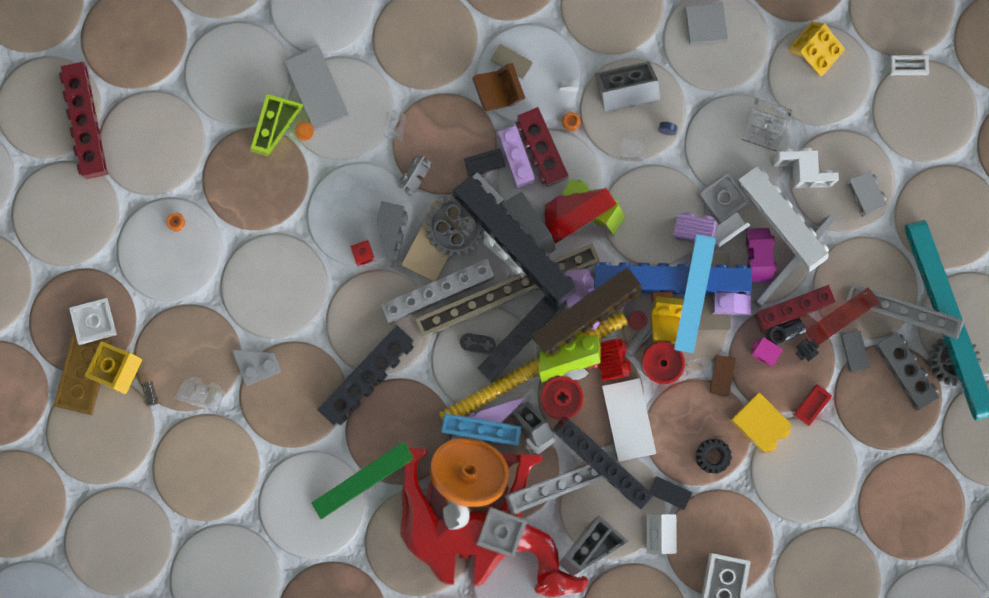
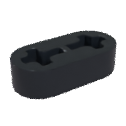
[460,333,496,354]

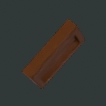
[710,355,736,396]

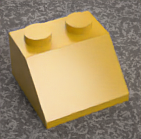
[85,341,143,394]

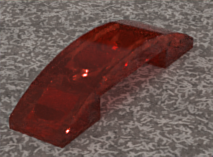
[806,287,880,345]

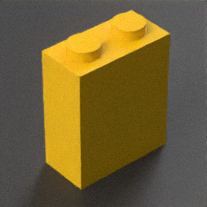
[730,393,793,453]

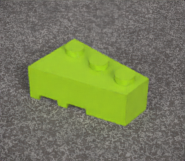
[250,94,303,157]
[561,178,626,236]
[539,335,601,382]

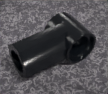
[766,318,806,345]

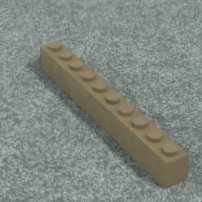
[415,243,600,339]

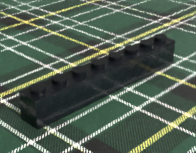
[453,176,576,308]

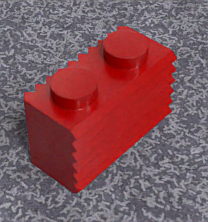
[599,338,631,381]

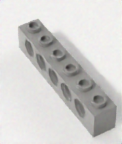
[381,259,495,324]

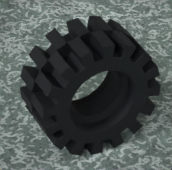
[695,438,732,474]

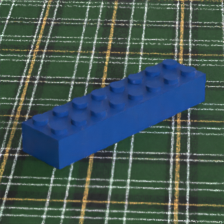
[595,262,752,295]

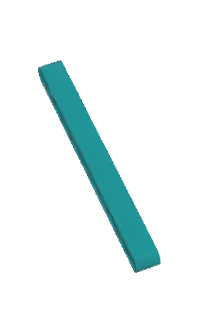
[905,220,989,421]

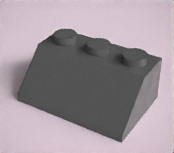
[595,61,660,112]

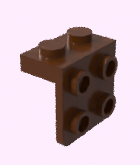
[472,63,525,111]

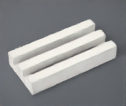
[889,55,929,75]

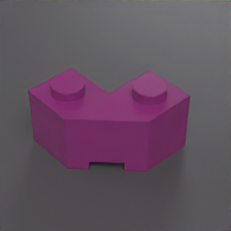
[745,228,777,282]

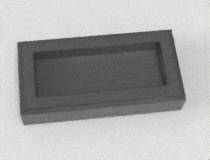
[841,330,870,372]

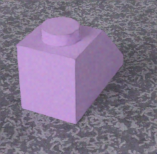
[712,293,751,315]

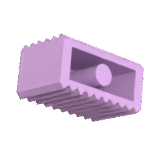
[673,212,718,242]

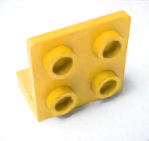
[788,21,845,76]
[650,296,684,343]

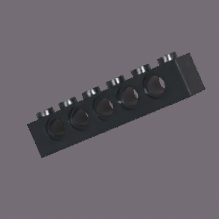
[477,295,567,383]
[317,325,414,426]
[551,416,653,509]

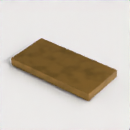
[53,331,112,415]

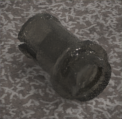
[141,381,159,407]

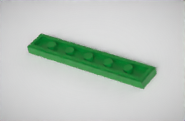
[312,442,414,519]

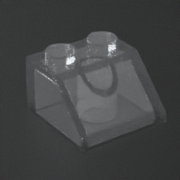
[174,376,225,413]

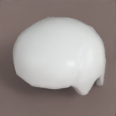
[443,500,469,529]

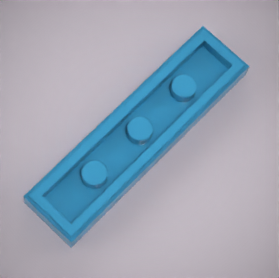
[441,413,521,446]

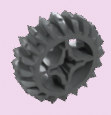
[928,338,981,386]

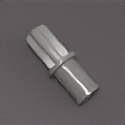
[626,323,652,357]

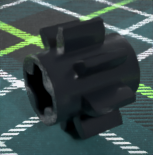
[795,338,819,362]

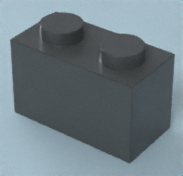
[512,402,554,448]

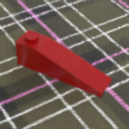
[545,188,617,244]

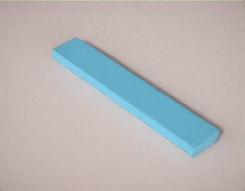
[674,234,716,353]

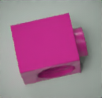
[751,337,783,367]

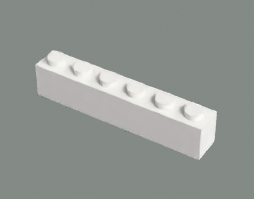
[739,166,829,272]

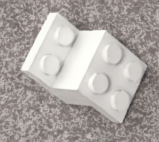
[773,148,839,188]

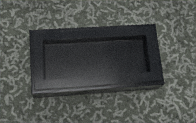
[464,148,505,177]
[650,476,692,510]

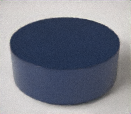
[658,122,678,135]

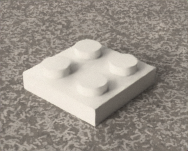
[69,298,117,345]

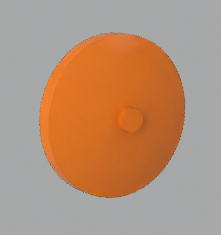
[430,438,509,507]

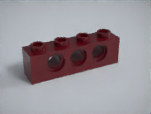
[515,107,569,188]
[754,285,836,332]

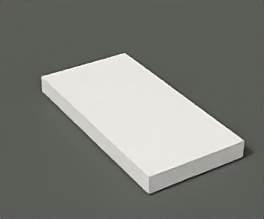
[602,378,656,462]

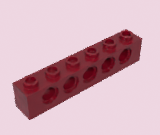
[59,62,108,179]

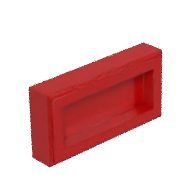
[793,384,832,426]

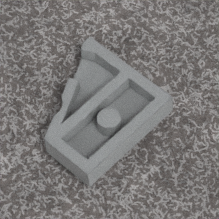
[233,350,283,386]

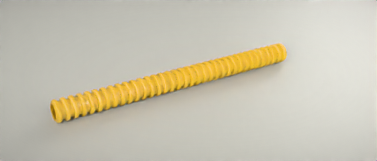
[439,311,628,420]

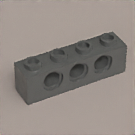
[874,332,940,411]

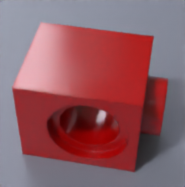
[350,240,376,267]

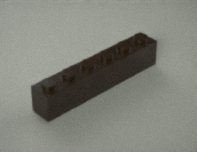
[532,267,642,358]

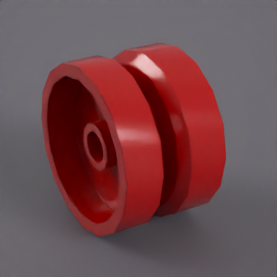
[641,342,685,384]
[540,376,584,420]

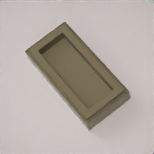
[491,44,533,79]

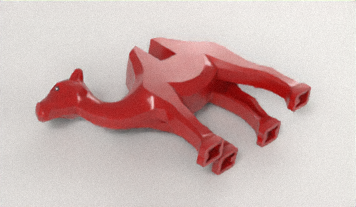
[400,448,588,598]

